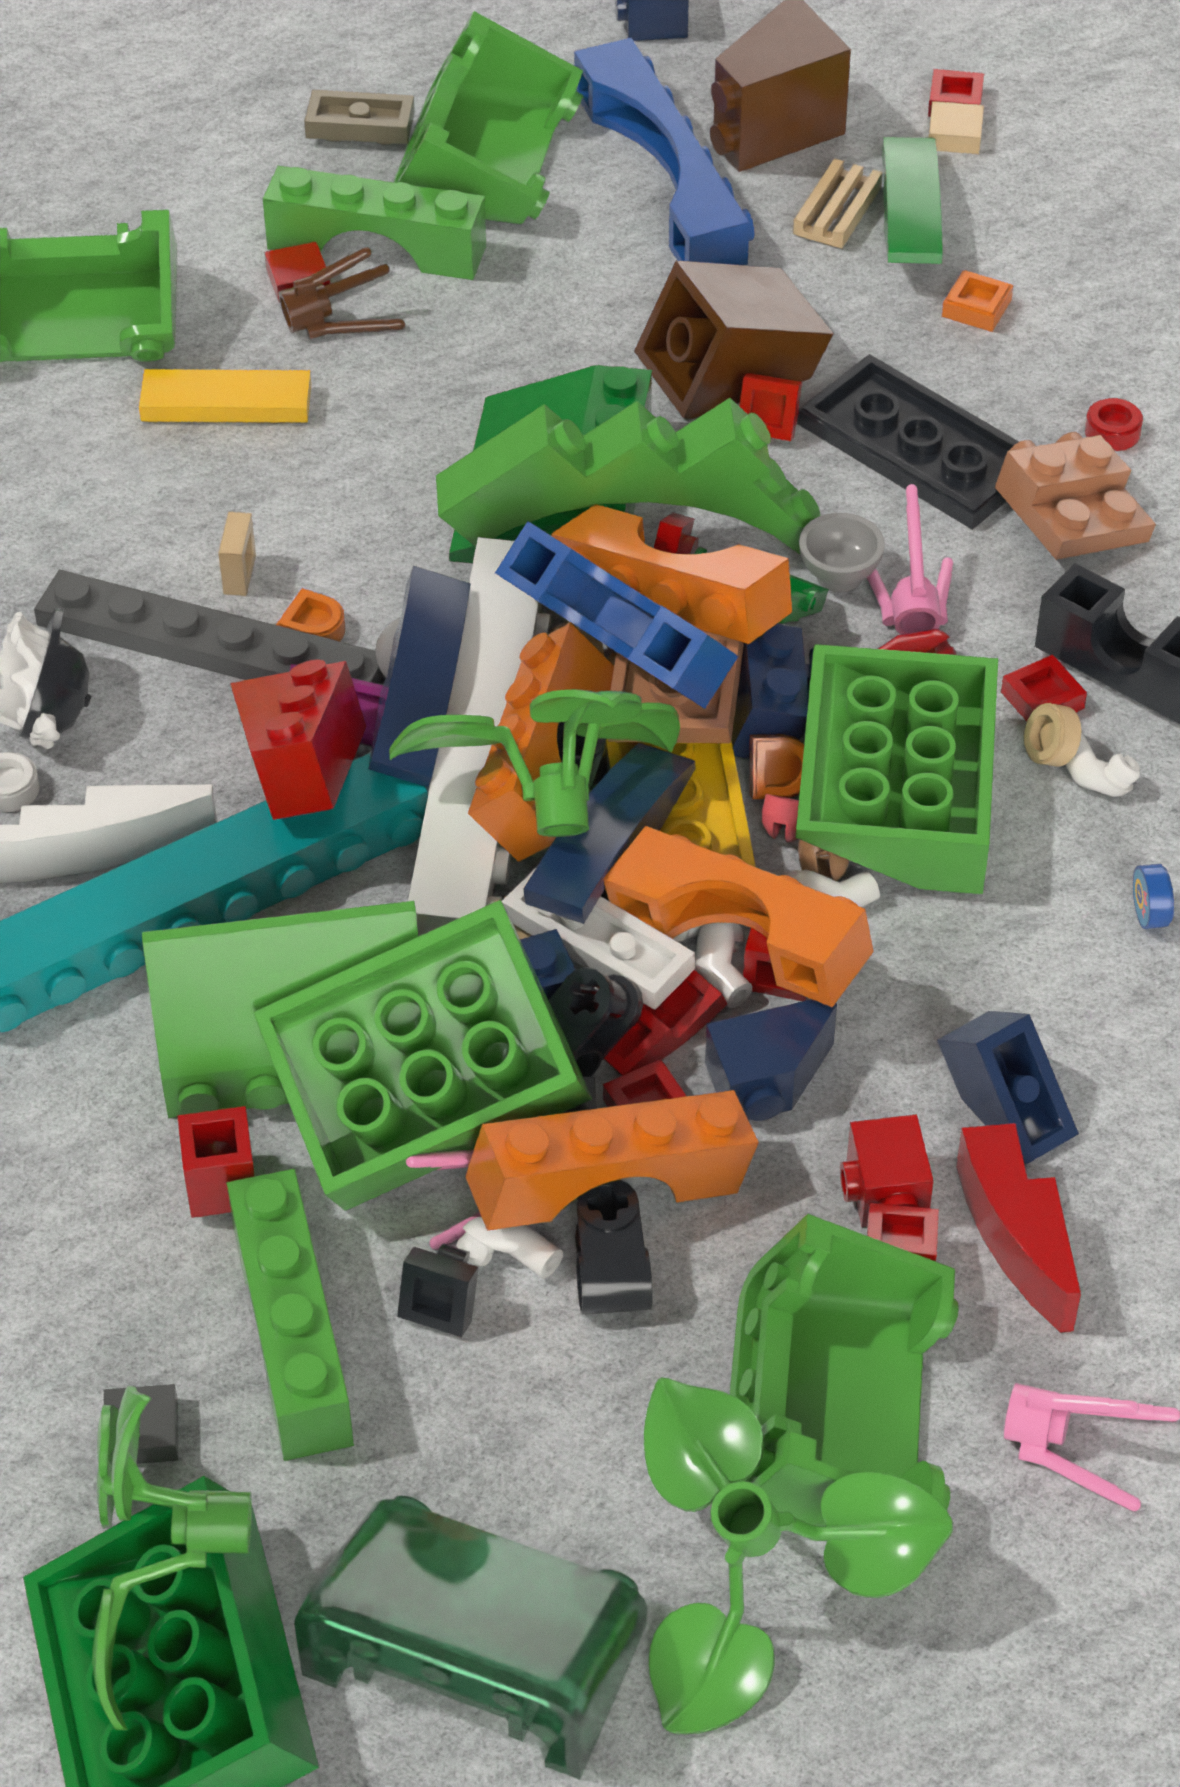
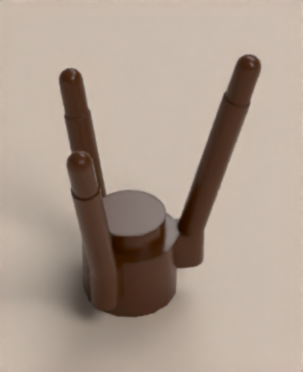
[278,247,405,340]

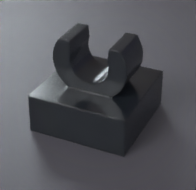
[397,1244,479,1337]

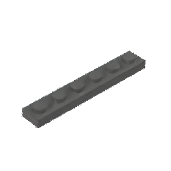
[34,569,384,684]

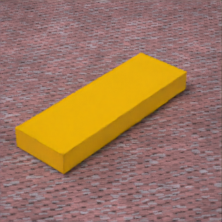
[139,369,312,423]

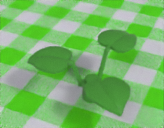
[389,689,680,837]
[644,1377,953,1734]
[93,1386,252,1730]

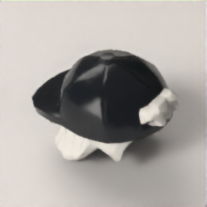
[0,608,92,749]

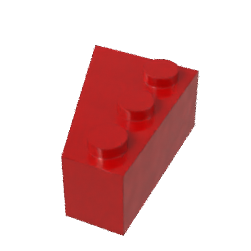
[230,660,367,820]

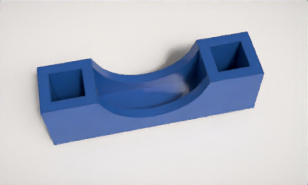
[495,521,739,709]

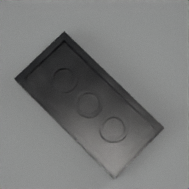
[797,354,1019,530]

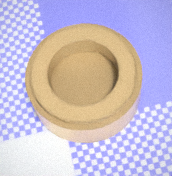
[1024,703,1081,767]

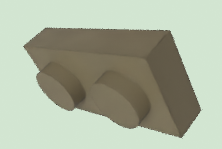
[304,89,415,145]

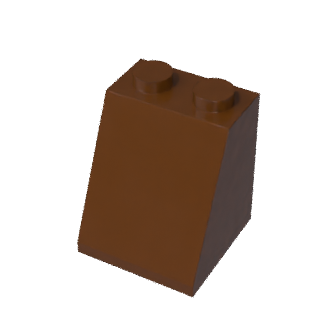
[710,0,851,172]
[634,260,834,419]

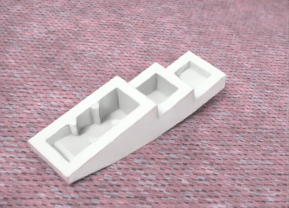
[0,784,217,883]

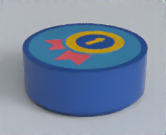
[1133,863,1174,929]

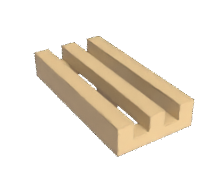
[793,158,883,249]

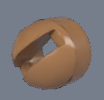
[798,840,849,881]

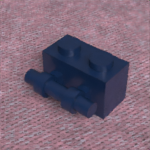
[731,623,814,759]

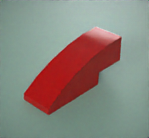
[956,1123,1081,1333]

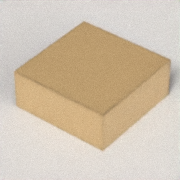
[929,101,984,154]
[218,512,256,596]

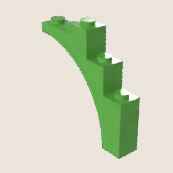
[436,398,821,555]

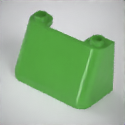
[393,11,583,225]
[0,209,178,362]
[729,1214,959,1527]

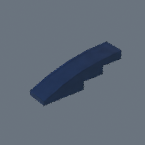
[368,565,471,787]
[523,743,696,924]

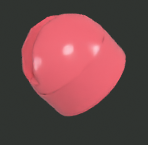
[762,794,799,842]

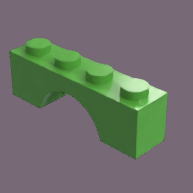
[262,165,486,280]
[226,1168,354,1461]

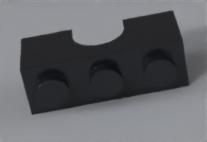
[1034,563,1180,724]

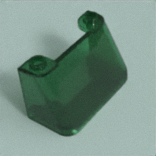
[294,1495,647,1780]

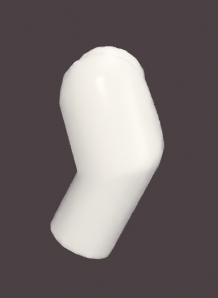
[456,1217,563,1279]

